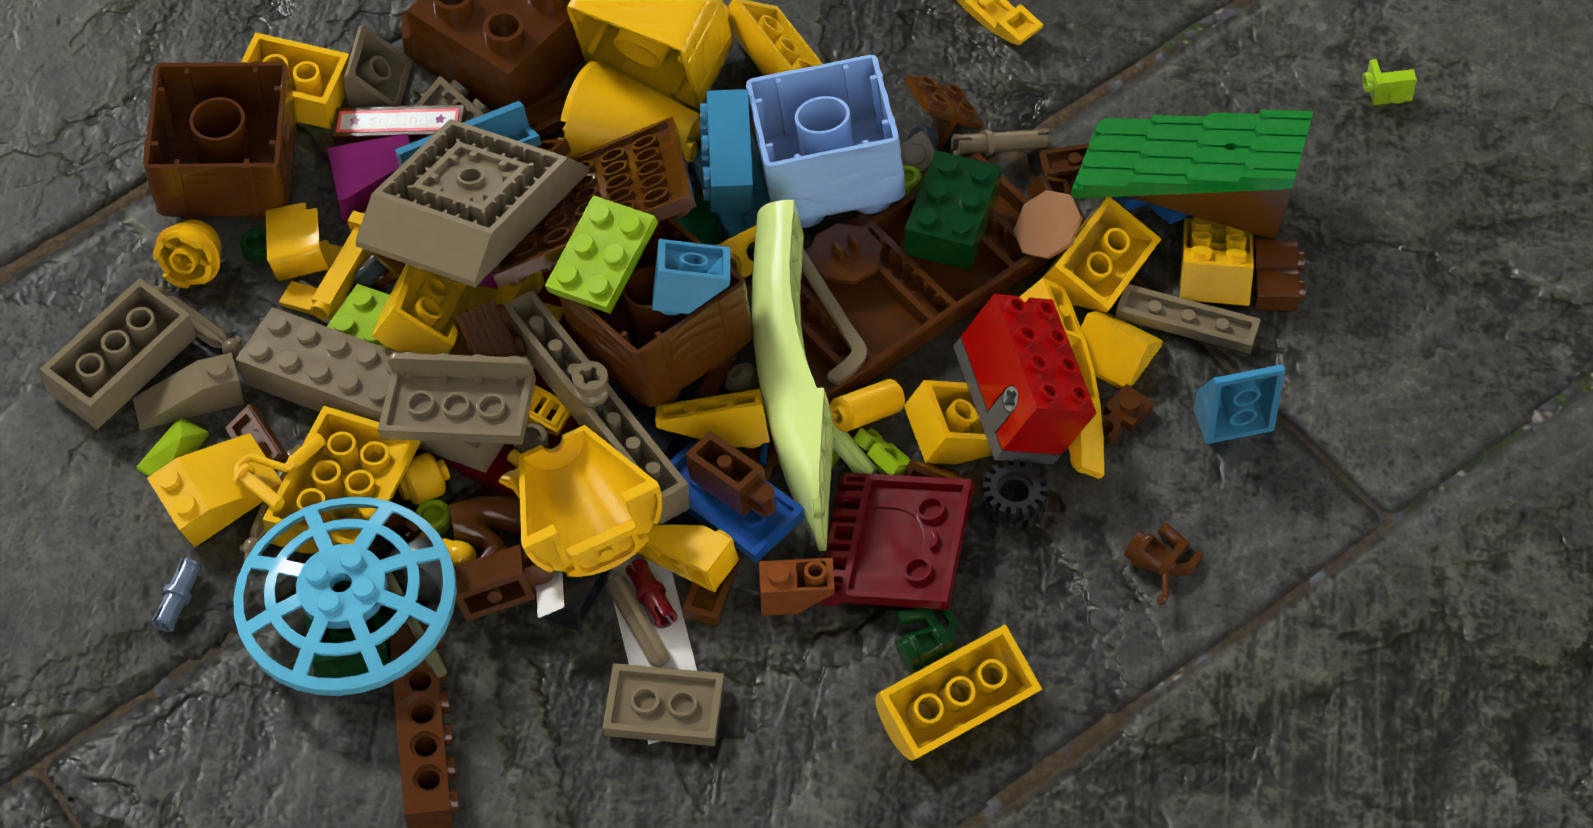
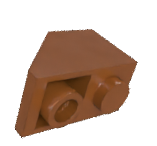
[759,558,835,616]

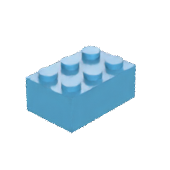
[700,89,753,213]

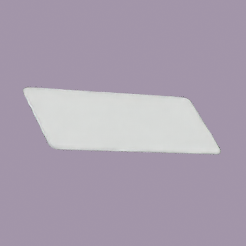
[536,570,564,618]

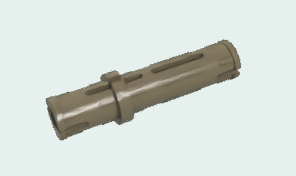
[951,128,1052,157]

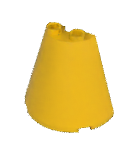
[558,60,701,167]
[518,425,662,577]

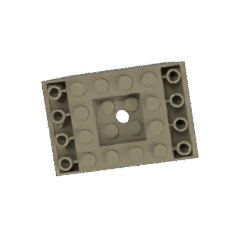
[356,119,589,287]

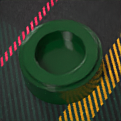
[240,228,267,263]

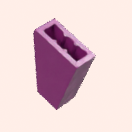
[327,133,410,221]

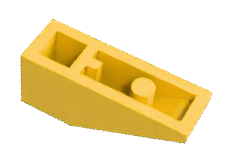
[655,389,770,449]
[636,525,739,592]

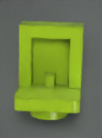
[1362,59,1417,105]

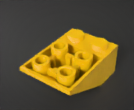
[1179,217,1254,306]

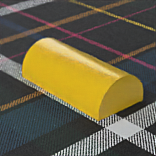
[728,0,823,76]
[875,624,1042,761]

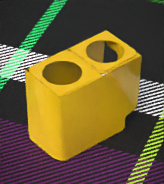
[265,203,330,281]

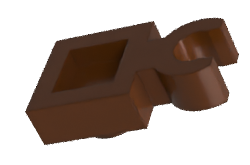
[1102,384,1154,445]

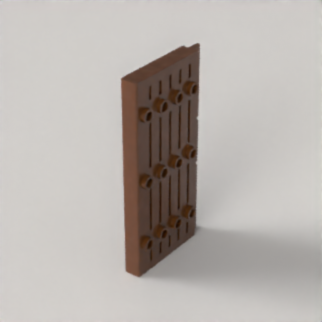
[746,151,1060,405]

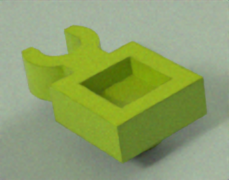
[853,428,911,476]

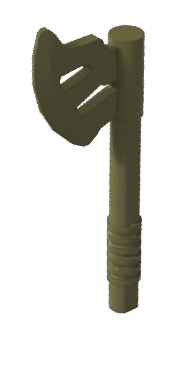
[386,572,447,678]

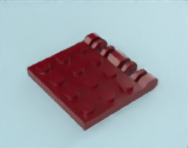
[817,473,974,610]

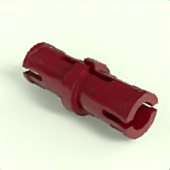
[626,559,678,629]

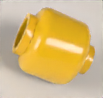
[397,453,450,505]

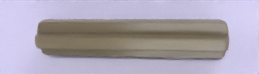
[606,574,670,667]

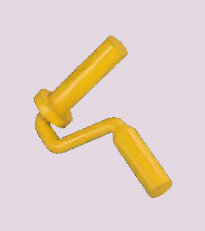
[232,433,327,511]

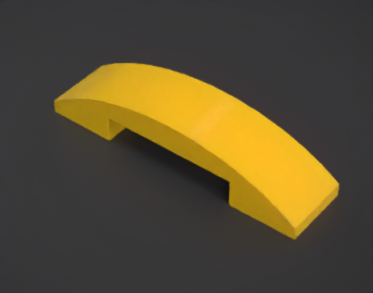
[956,0,1044,45]

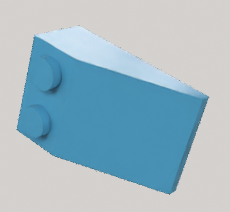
[1194,364,1285,444]

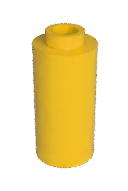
[830,379,905,432]

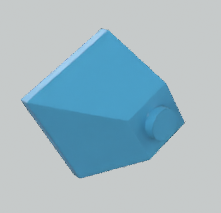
[652,239,730,315]

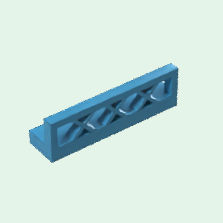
[395,101,541,167]

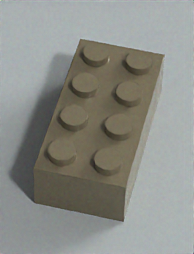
[39,278,196,430]

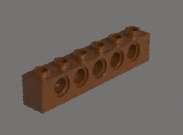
[388,618,459,828]

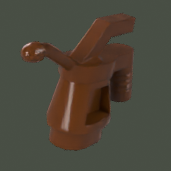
[1124,523,1204,605]

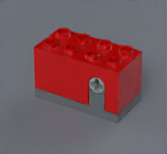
[953,294,1097,464]

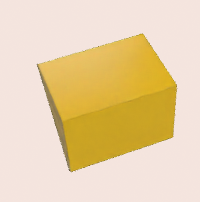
[1081,311,1163,390]

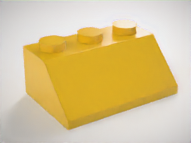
[1041,197,1161,313]

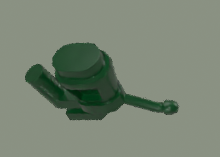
[896,608,958,672]

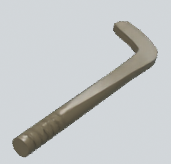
[802,248,867,385]

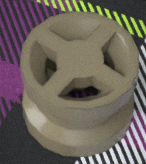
[572,361,609,407]

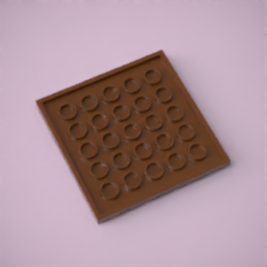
[492,116,697,288]

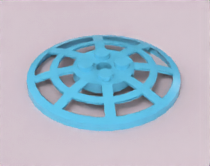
[233,497,457,696]

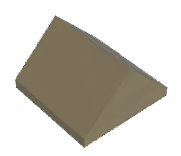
[344,25,413,108]

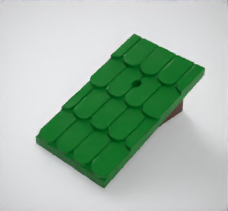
[1071,109,1314,239]

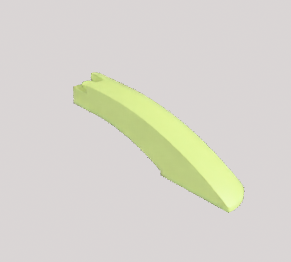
[752,200,834,551]

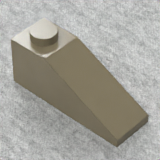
[132,352,244,430]

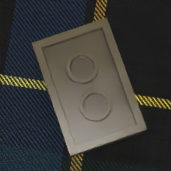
[602,663,725,746]

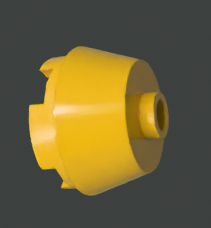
[153,219,222,289]

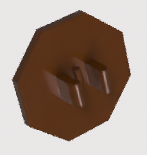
[809,223,882,285]

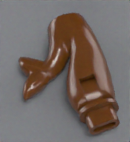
[449,495,521,558]

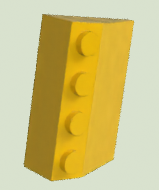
[262,406,422,553]

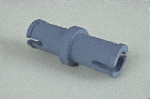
[151,558,202,632]

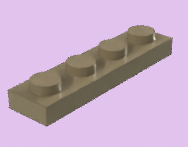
[1115,284,1261,354]

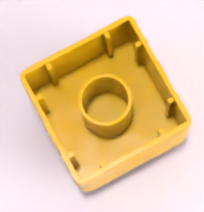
[567,0,733,110]

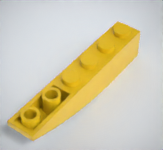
[1019,278,1104,479]

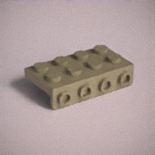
[378,352,536,444]

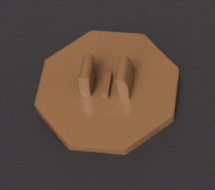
[1013,190,1083,260]

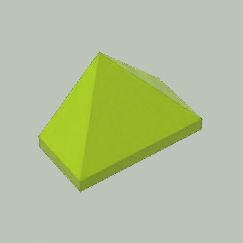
[136,417,209,477]

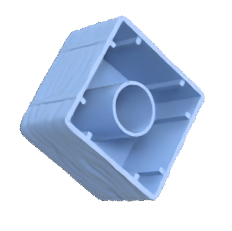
[746,55,906,228]

